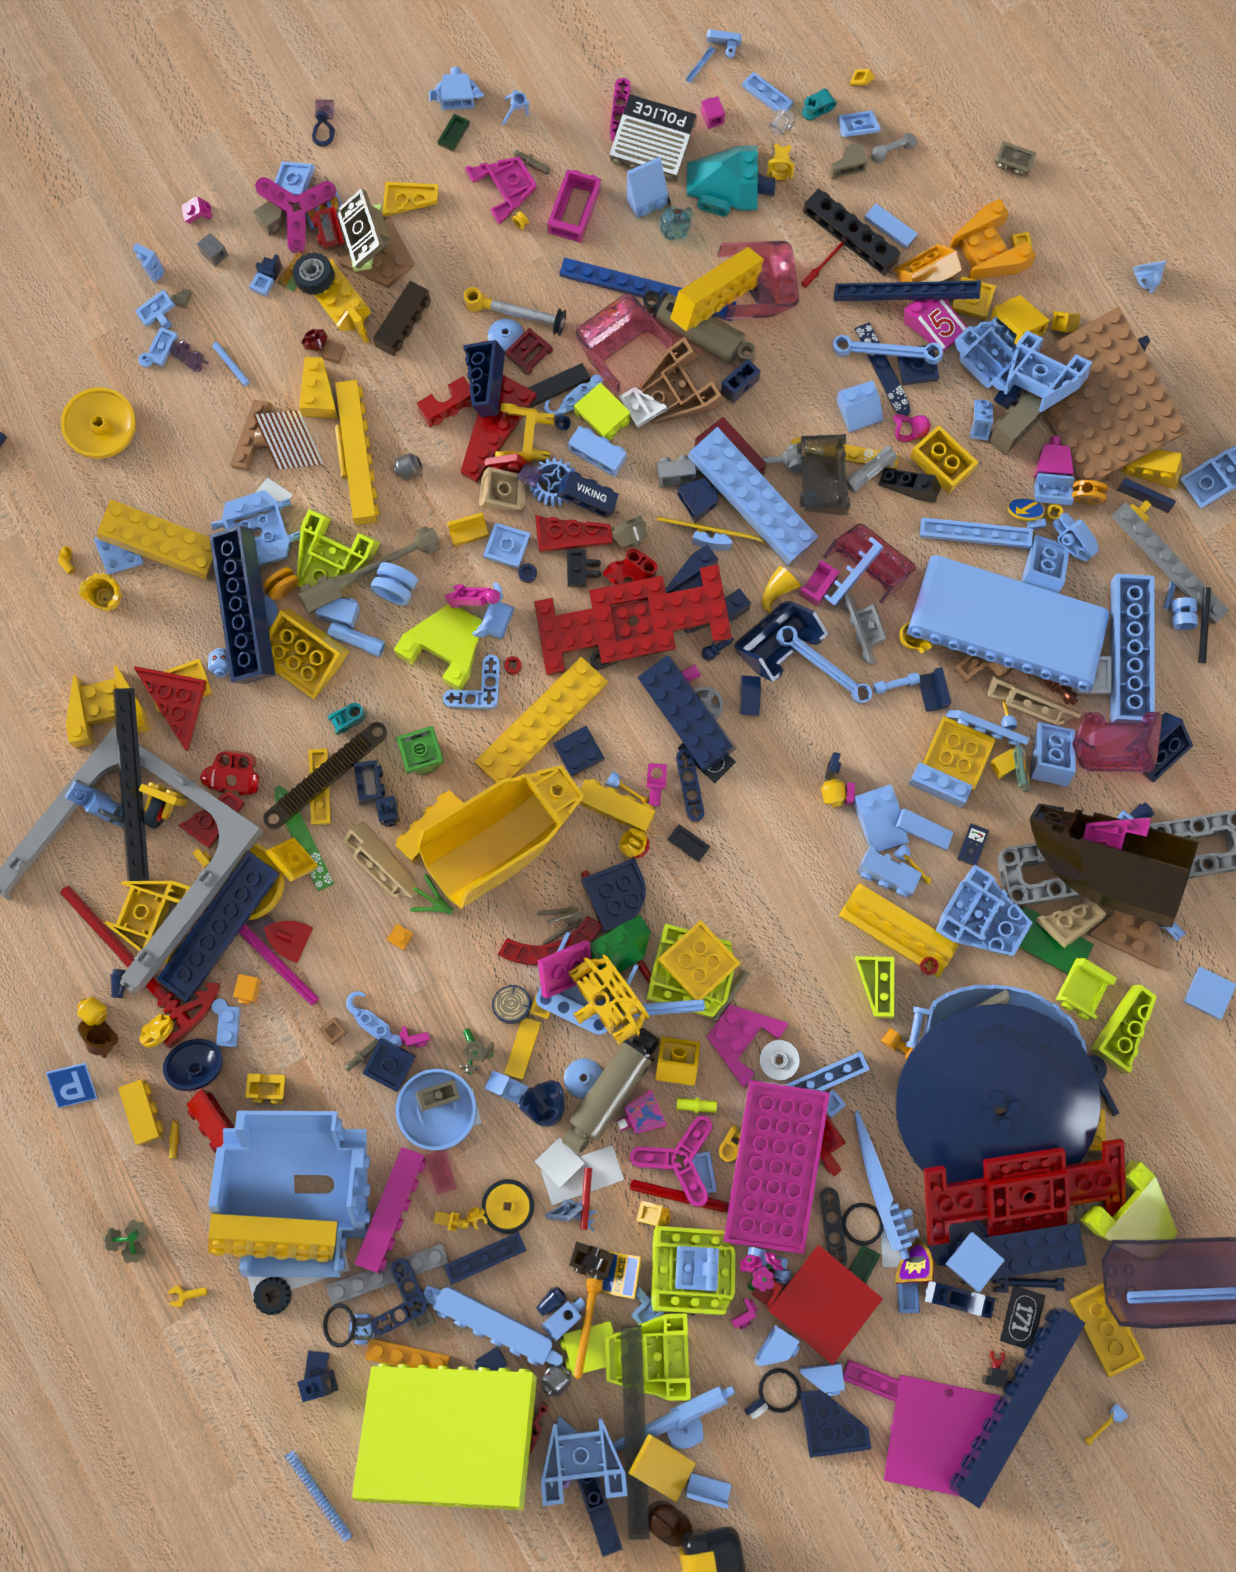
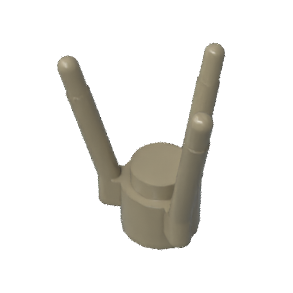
[537,907,582,945]

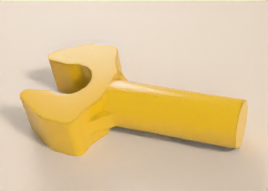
[168,1286,208,1307]

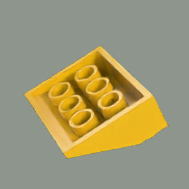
[269,608,350,700]

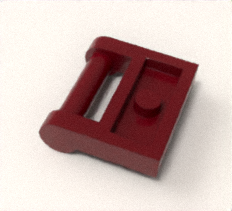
[505,328,553,375]

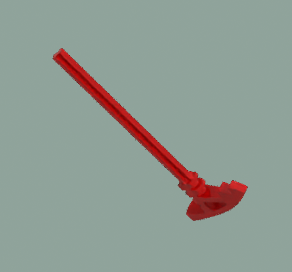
[60,885,221,1048]

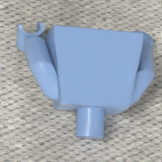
[429,67,484,110]

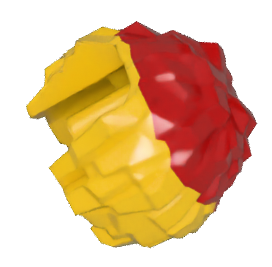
[619,828,650,858]

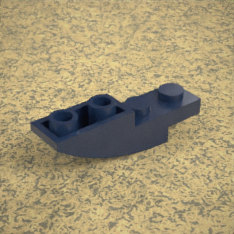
[577,1476,623,1557]

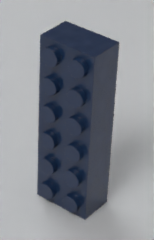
[637,655,737,771]
[954,1223,1087,1284]

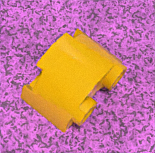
[245,1074,286,1104]

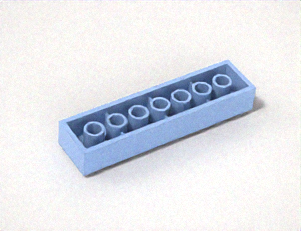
[688,427,819,565]
[1110,574,1155,727]

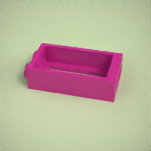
[547,169,601,243]

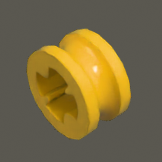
[512,211,529,230]
[1045,504,1063,523]

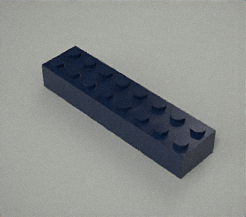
[209,525,276,684]

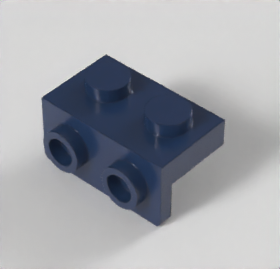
[994,385,1026,410]

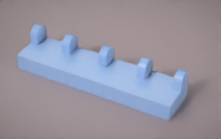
[823,537,884,606]

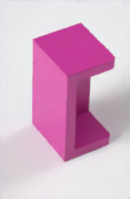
[799,560,840,607]

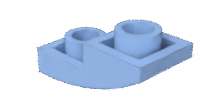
[692,531,732,551]

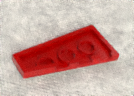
[535,515,613,552]

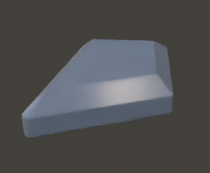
[545,1199,583,1221]

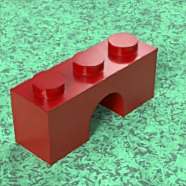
[416,376,472,428]

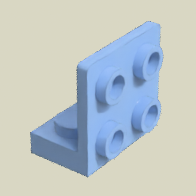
[94,536,143,574]

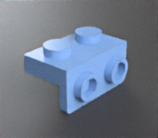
[1034,473,1075,505]

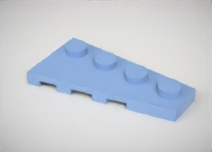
[946,710,1029,747]

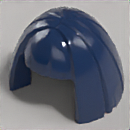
[518,1080,565,1127]

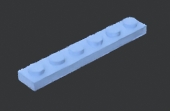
[919,517,1033,549]

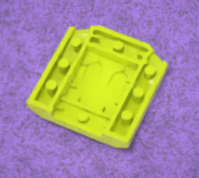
[645,923,735,1018]
[651,1226,735,1315]

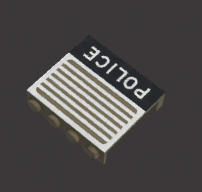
[610,94,697,181]

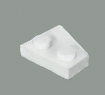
[619,387,668,428]

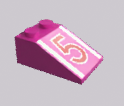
[904,299,967,352]

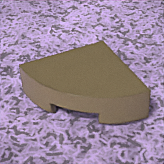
[170,289,192,308]

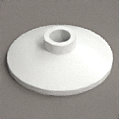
[760,1040,800,1080]

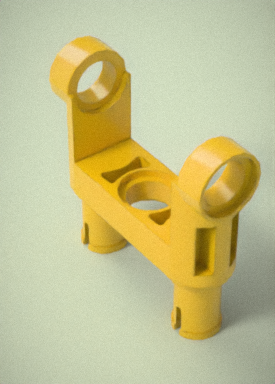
[495,403,554,462]

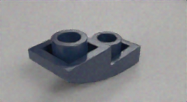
[739,675,761,716]

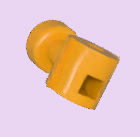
[881,1028,913,1059]

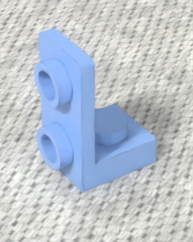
[970,400,993,441]

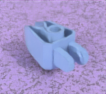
[1052,513,1099,561]

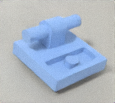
[675,1246,719,1291]

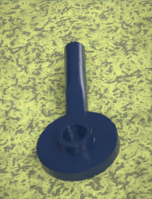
[1088,1055,1120,1116]

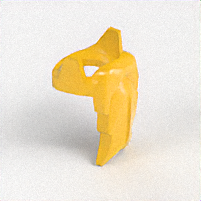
[767,143,795,181]

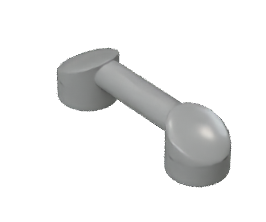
[871,133,917,163]

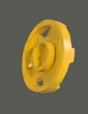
[140,1014,174,1048]

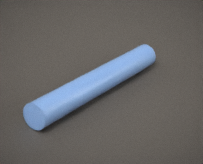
[212,342,250,386]

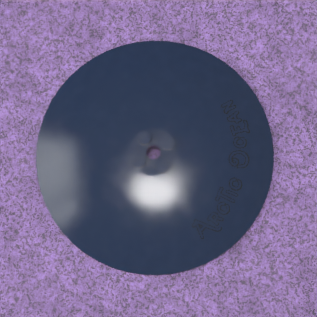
[896,1004,1101,1199]

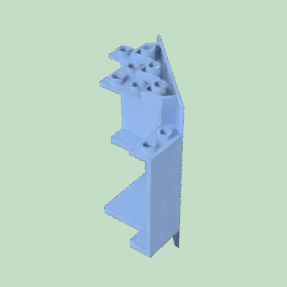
[208,1111,371,1277]

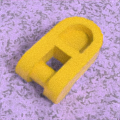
[718,1124,741,1162]

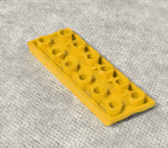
[838,883,959,979]

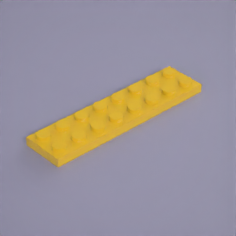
[474,657,608,783]

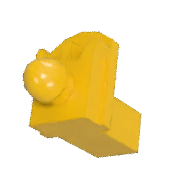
[433,1211,469,1232]

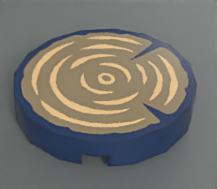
[492,985,532,1024]

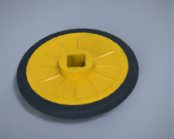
[481,1179,534,1234]

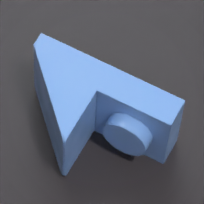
[484,1071,529,1104]

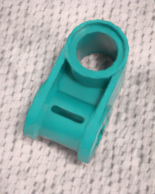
[802,88,837,120]
[327,703,366,735]

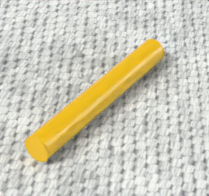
[335,425,347,478]

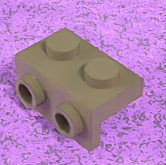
[995,141,1036,176]

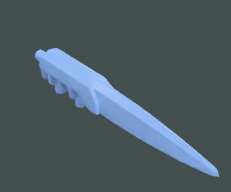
[855,1110,920,1260]
[612,1385,735,1452]

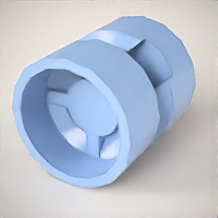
[1171,597,1198,630]

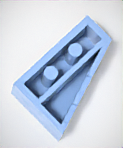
[857,845,922,898]

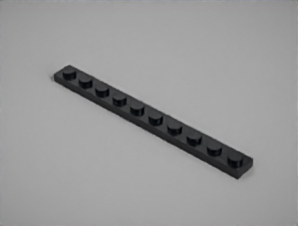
[113,688,149,881]

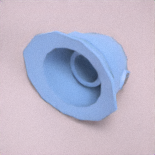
[1132,260,1167,293]

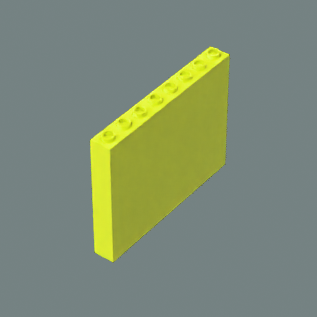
[352,1364,537,1511]

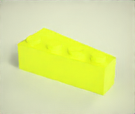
[1090,985,1157,1073]

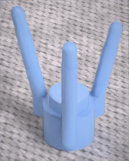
[502,90,529,125]

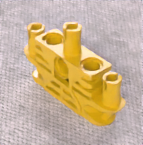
[568,955,649,1045]

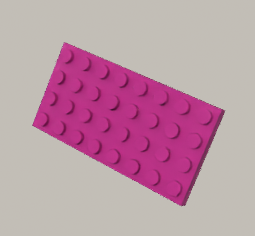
[723,1079,830,1254]

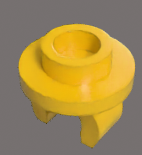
[466,1207,487,1230]

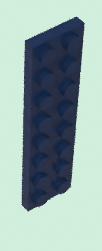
[156,851,281,1002]

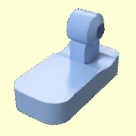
[706,30,742,59]

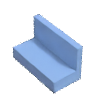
[686,1472,732,1509]

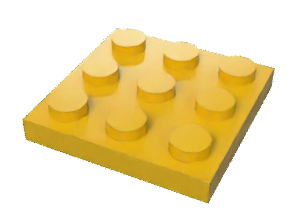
[923,716,996,791]
[657,920,741,1000]

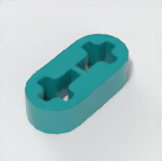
[697,195,731,217]

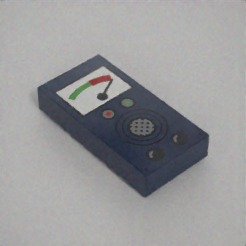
[957,823,989,866]

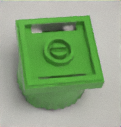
[396,726,444,775]

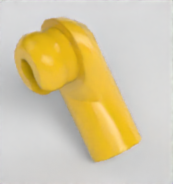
[58,546,76,575]

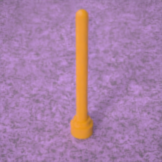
[574,1278,603,1379]

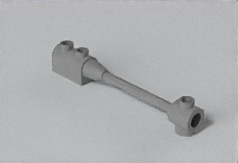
[657,444,805,488]

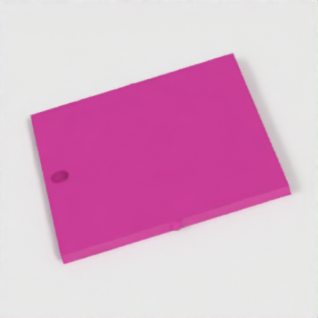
[883,1375,1000,1501]

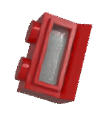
[312,206,345,249]

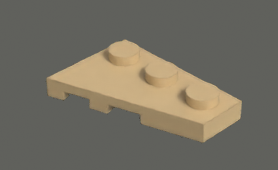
[1036,901,1107,948]

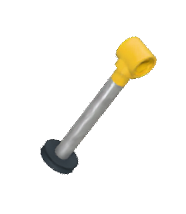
[463,287,566,336]

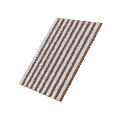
[253,410,324,470]

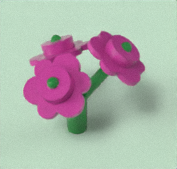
[740,1252,783,1292]

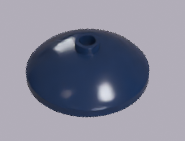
[163,1039,223,1091]

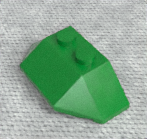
[590,915,651,973]

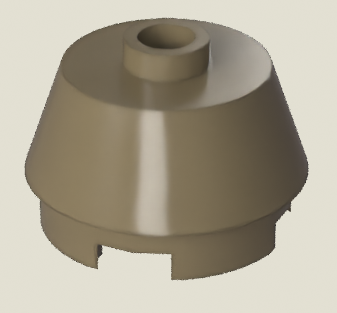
[610,515,647,548]

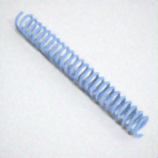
[284,1451,353,1542]

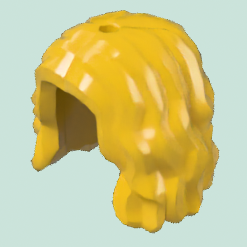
[78,573,122,612]

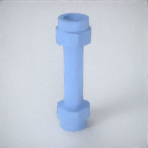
[873,673,920,694]

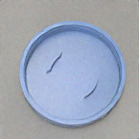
[396,1069,477,1151]

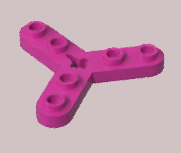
[255,177,336,254]
[630,1116,712,1207]

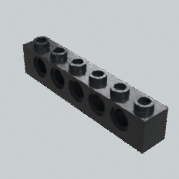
[803,188,901,276]

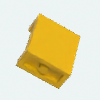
[990,295,1050,345]

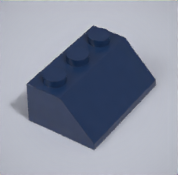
[1126,712,1193,783]

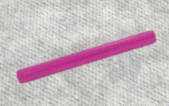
[239,924,319,1005]

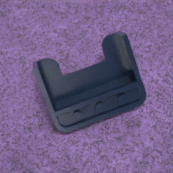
[734,601,829,682]

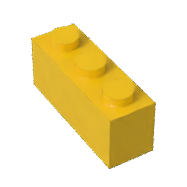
[118,1079,164,1146]

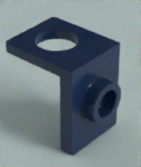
[297,1370,338,1402]

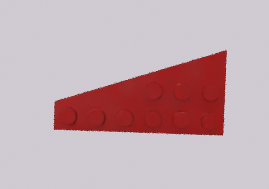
[460,375,537,483]

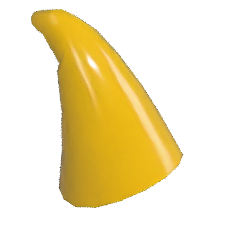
[761,565,802,614]

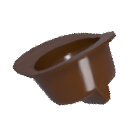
[78,1021,118,1058]
[645,1501,692,1547]

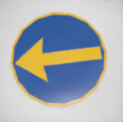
[1007,498,1045,521]

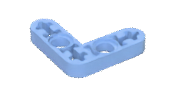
[443,655,500,710]

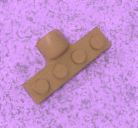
[230,400,273,471]
[954,655,1013,683]

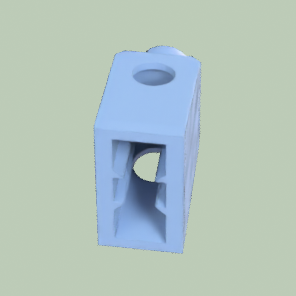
[541,1297,586,1341]

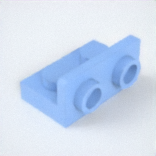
[133,243,164,283]

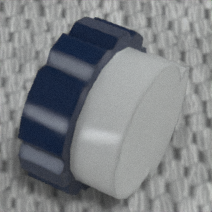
[744,1397,768,1419]

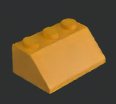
[893,244,962,282]

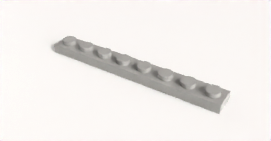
[1111,502,1229,624]

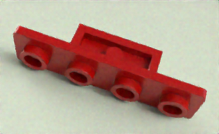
[820,1115,846,1176]

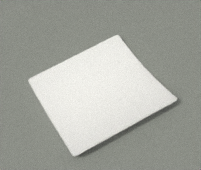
[535,1137,585,1188]

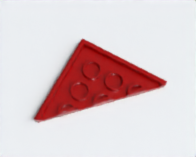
[134,666,207,751]

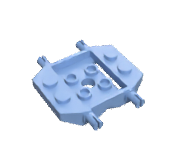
[211,490,300,568]

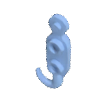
[544,375,603,418]
[346,991,402,1047]

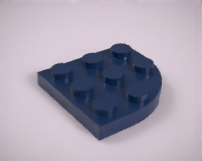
[581,858,646,933]

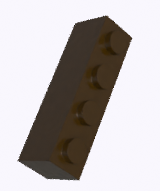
[373,281,431,356]

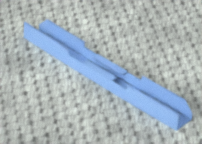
[686,45,716,83]
[1163,580,1176,610]

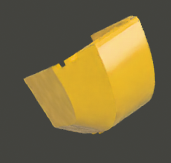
[417,765,584,909]

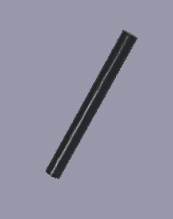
[1198,587,1211,663]

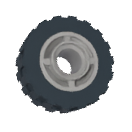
[292,252,335,295]

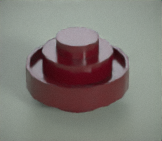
[301,329,328,351]

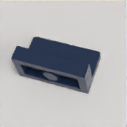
[919,667,951,712]

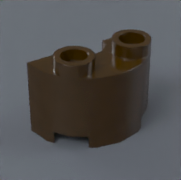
[569,1242,614,1281]

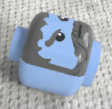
[348,1313,375,1345]

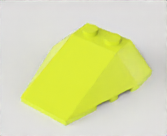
[605,1313,691,1401]

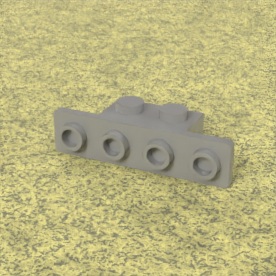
[844,593,888,665]

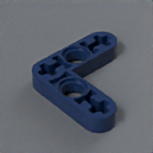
[372,1258,428,1335]

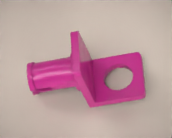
[646,763,667,806]

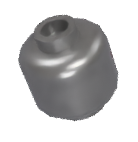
[394,453,423,480]
[540,1364,571,1396]

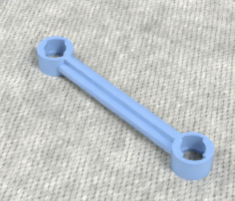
[833,335,943,364]
[776,626,872,704]

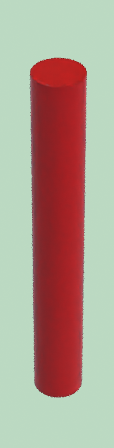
[580,1168,592,1230]

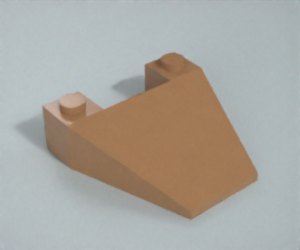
[638,336,727,424]

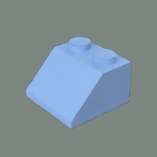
[836,380,883,433]
[753,1325,800,1366]

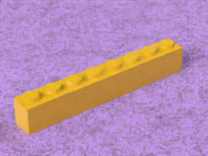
[335,380,380,525]

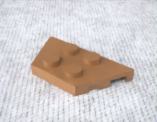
[1088,911,1161,969]

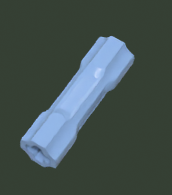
[327,621,386,657]

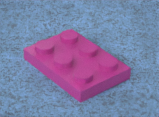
[538,940,592,999]

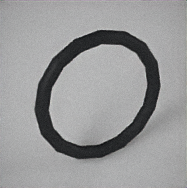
[842,1202,884,1246]
[323,1303,356,1348]
[758,1368,801,1413]

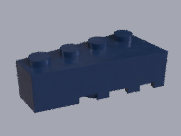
[463,340,505,417]

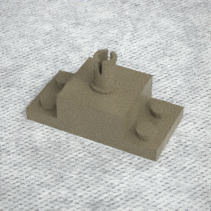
[337,188,390,269]

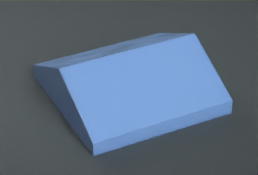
[838,110,880,137]

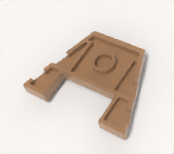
[339,217,414,288]

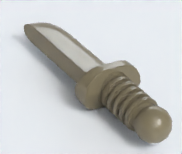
[513,150,550,174]
[345,1039,379,1071]

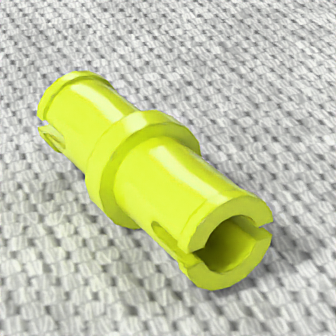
[677,1097,717,1114]

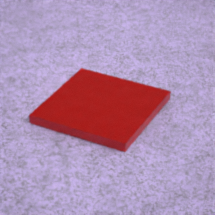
[768,1245,883,1365]

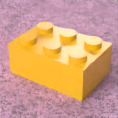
[910,425,979,494]

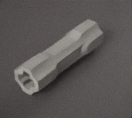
[845,446,898,493]

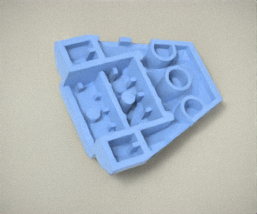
[955,317,1017,391]
[936,865,1032,956]

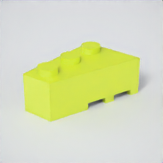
[854,956,895,1019]

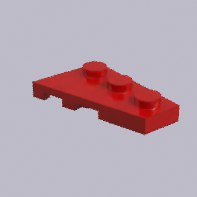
[178,791,245,849]

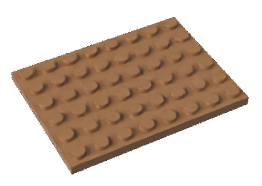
[1040,306,1189,481]

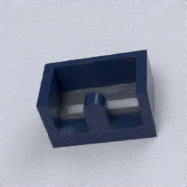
[354,760,385,805]

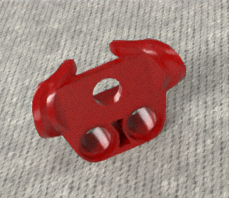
[602,548,658,601]
[200,750,259,796]

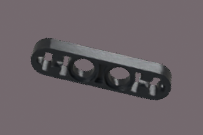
[820,1188,847,1266]

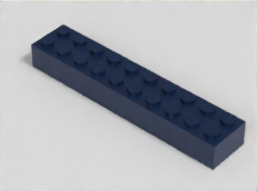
[950,1307,1086,1509]

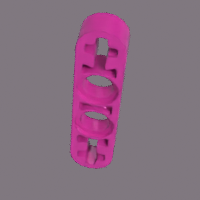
[610,78,631,142]

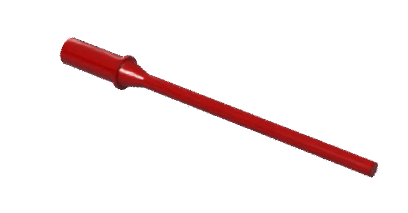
[801,230,855,288]

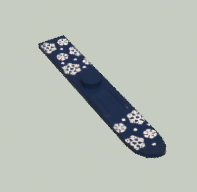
[855,322,910,416]

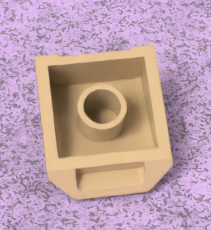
[479,467,527,511]

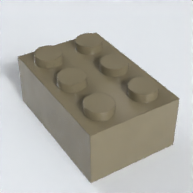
[989,392,1045,455]

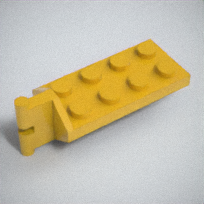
[313,258,371,343]

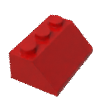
[186,1089,235,1153]

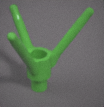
[410,873,453,915]

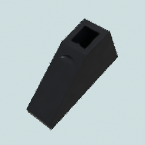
[879,468,941,503]

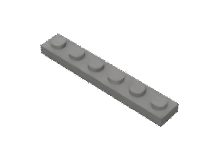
[326,1243,449,1305]

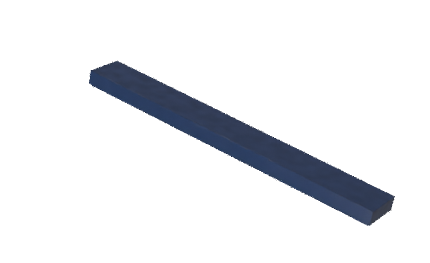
[833,281,981,301]

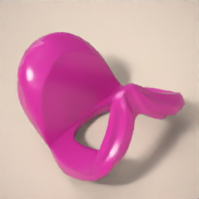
[893,414,931,442]

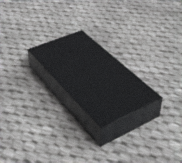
[668,824,710,863]

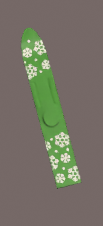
[275,786,334,892]

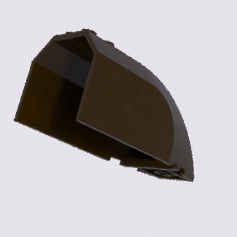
[1030,803,1199,928]

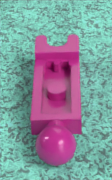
[445,585,500,608]

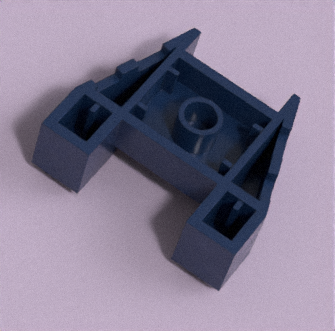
[665,544,751,633]

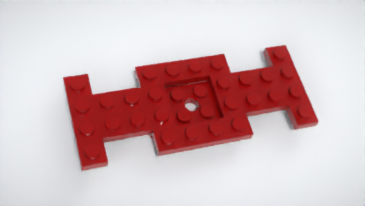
[534,564,732,675]
[923,1138,1126,1246]

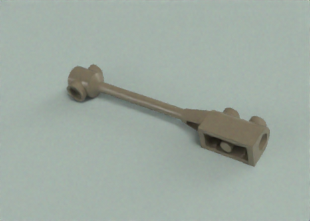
[298,526,440,614]

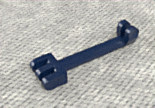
[993,1278,1065,1293]

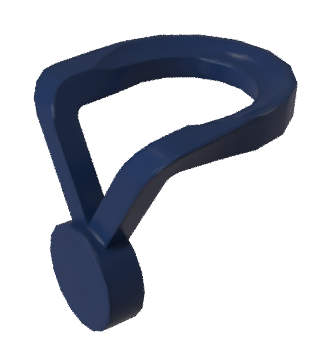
[312,111,335,147]

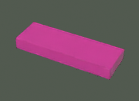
[843,1359,899,1402]

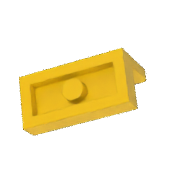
[447,512,489,547]

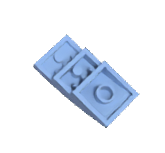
[1180,445,1236,509]

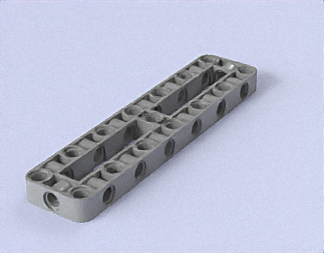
[997,810,1236,907]

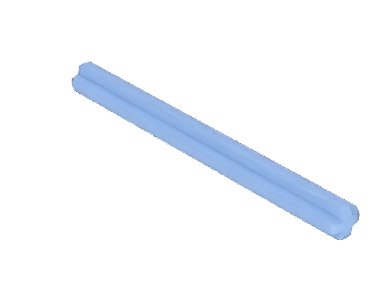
[588,1000,705,1020]
[1127,1287,1236,1304]

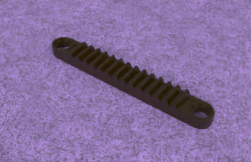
[263,722,387,830]

